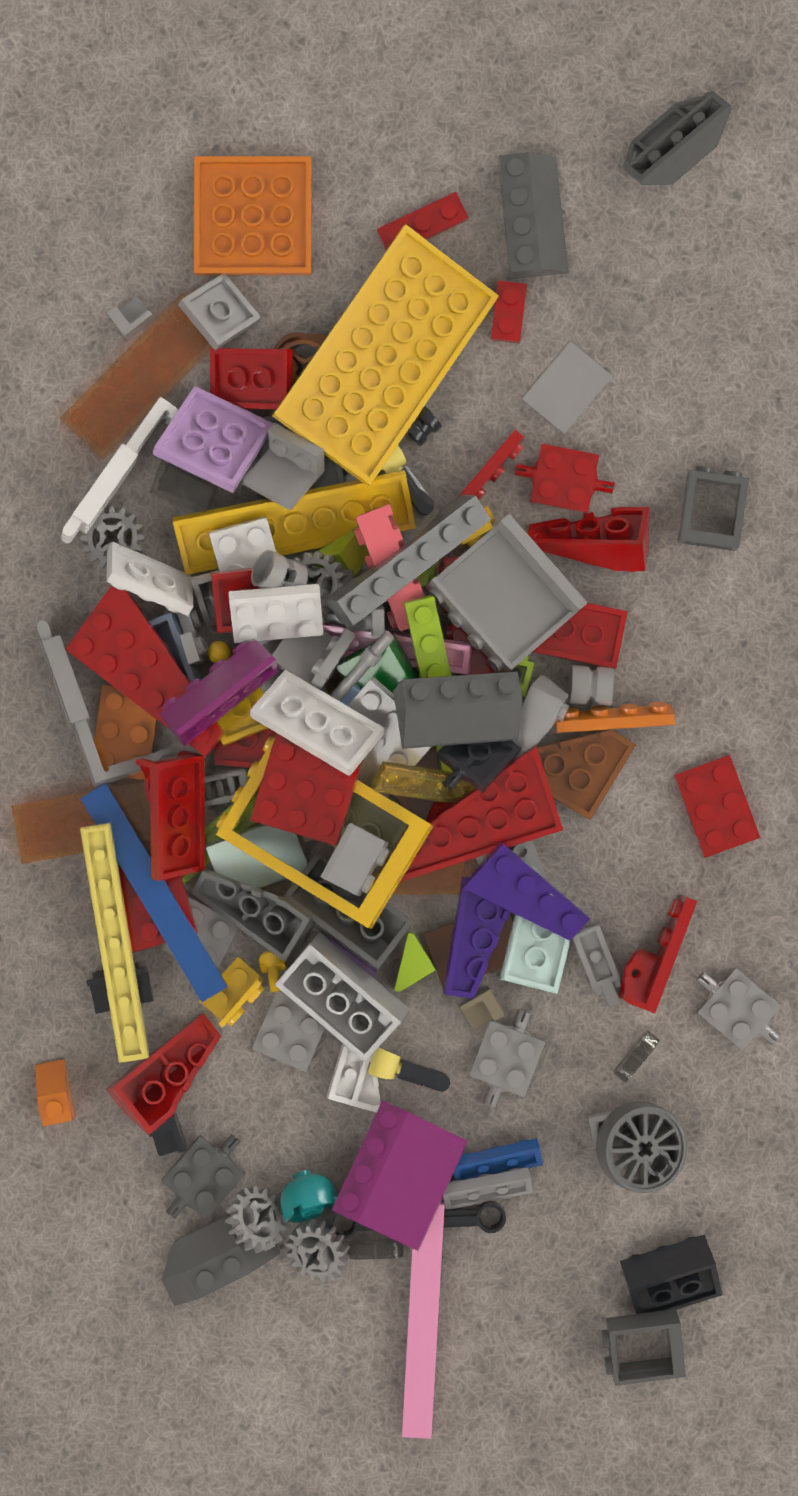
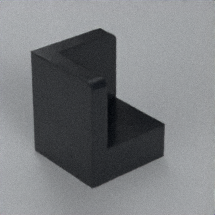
[149,1114,187,1156]

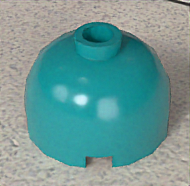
[280,1170,338,1223]

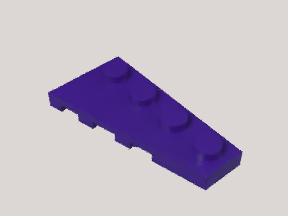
[462,842,590,941]
[443,876,511,999]

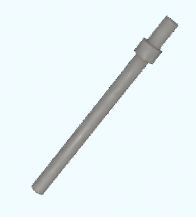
[330,631,394,701]

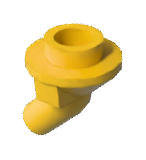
[259,950,288,992]

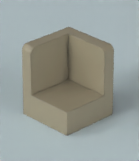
[459,988,505,1030]

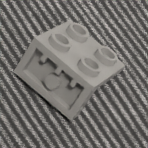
[243,423,325,510]
[272,628,356,690]

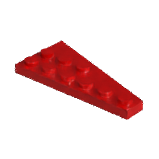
[65,585,225,757]
[400,745,563,882]

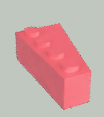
[353,504,425,633]

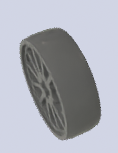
[596,1102,687,1193]

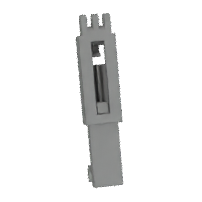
[36,620,183,788]

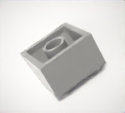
[320,823,390,896]

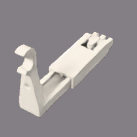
[61,397,179,544]

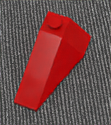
[527,507,650,572]
[105,1013,221,1135]

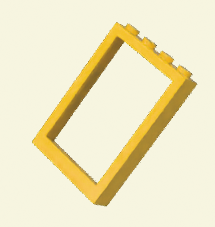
[216,733,434,929]

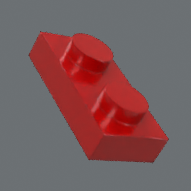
[491,280,527,344]

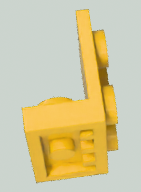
[199,956,265,1028]

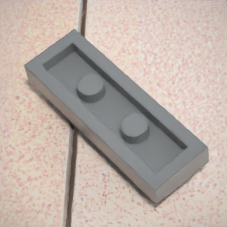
[443,1167,533,1210]

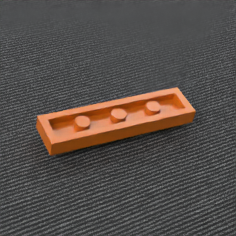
[555,702,675,733]

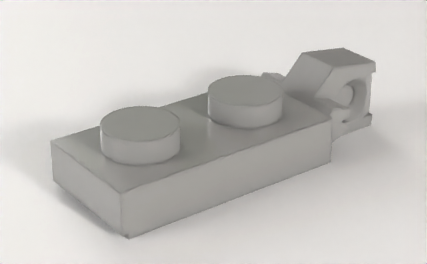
[573,924,621,1007]

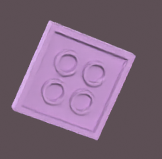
[153,386,274,493]

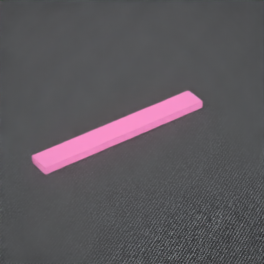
[402,1202,445,1439]

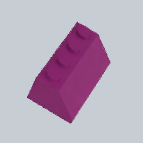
[159,639,278,746]

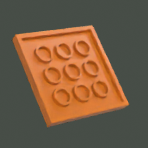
[194,156,312,276]

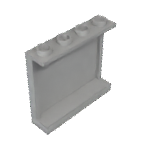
[426,514,587,673]

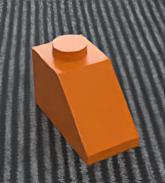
[35,1059,76,1127]

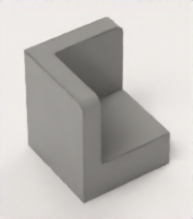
[107,297,155,341]

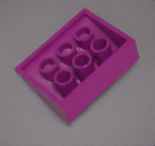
[332,1100,468,1251]

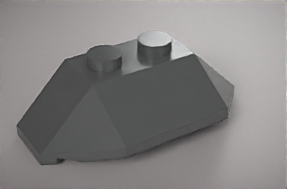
[623,91,732,185]
[161,1215,280,1306]

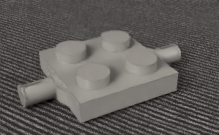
[696,967,781,1051]
[469,1009,546,1108]

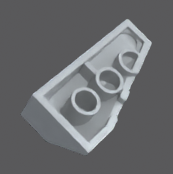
[512,675,569,760]

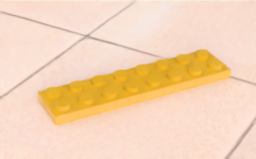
[173,470,416,575]

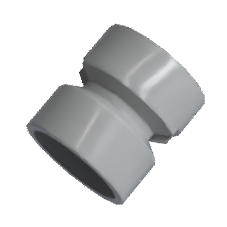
[251,550,308,589]
[569,665,614,706]

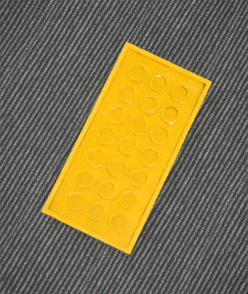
[272,224,499,486]

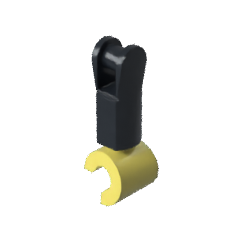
[382,445,434,515]
[368,1047,450,1092]

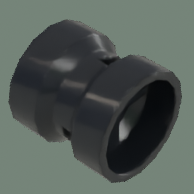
[406,406,442,446]

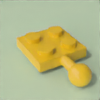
[207,641,269,746]

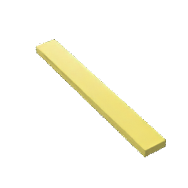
[80,823,149,1063]

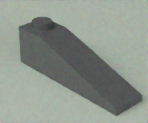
[191,869,313,962]

